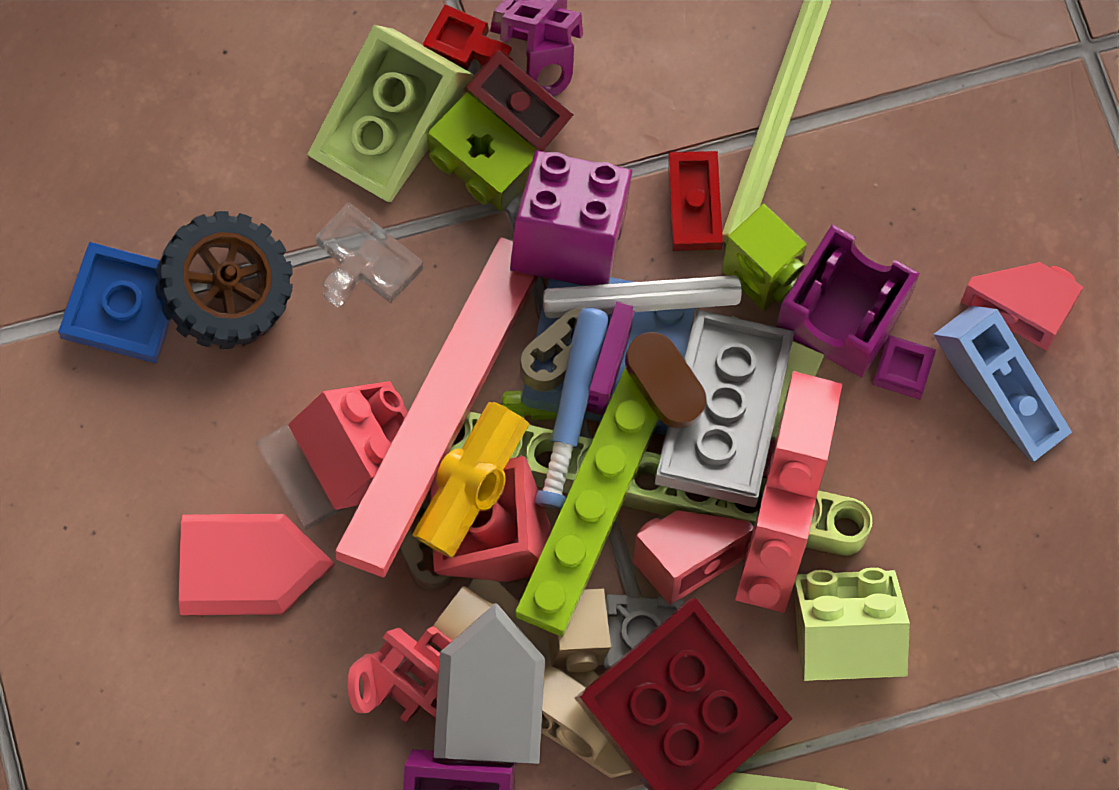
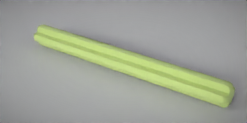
[722,0,831,244]

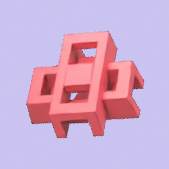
[347,626,452,722]

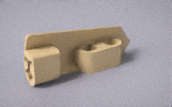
[430,579,633,778]

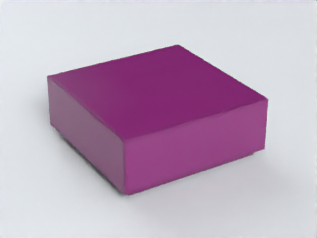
[873,335,936,400]

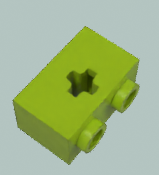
[428,92,537,212]

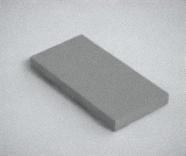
[655,309,795,507]

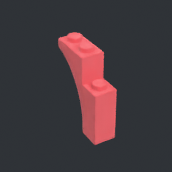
[735,371,842,613]

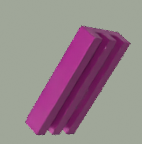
[586,302,635,416]

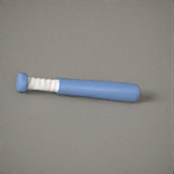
[535,308,608,510]

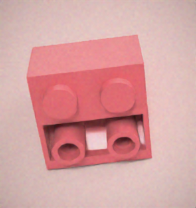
[288,381,408,510]

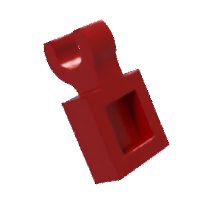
[423,4,513,70]

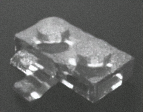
[316,202,423,308]

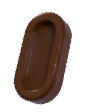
[625,332,706,428]

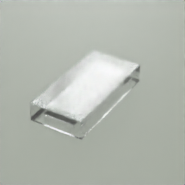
[256,424,346,530]

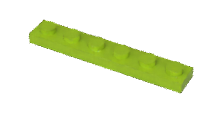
[515,366,660,637]

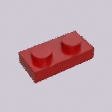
[668,151,723,251]

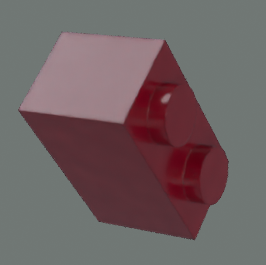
[463,50,574,151]

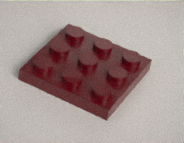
[574,597,792,790]

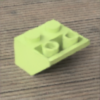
[794,568,910,681]

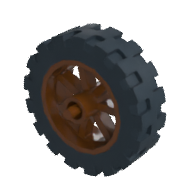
[155,211,293,349]

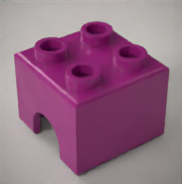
[510,150,632,286]
[776,224,920,378]

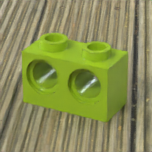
[722,203,807,311]

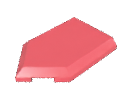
[179,514,335,615]

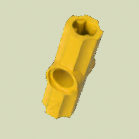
[412,402,529,558]

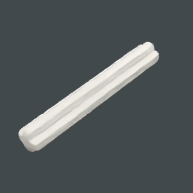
[543,275,742,318]

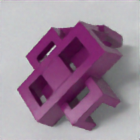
[490,0,583,96]

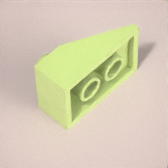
[307,25,473,202]

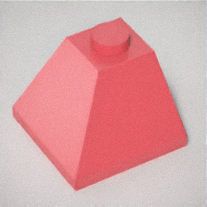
[431,456,551,582]

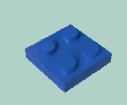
[58,242,171,364]

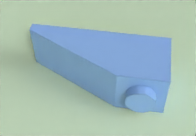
[933,306,1072,461]

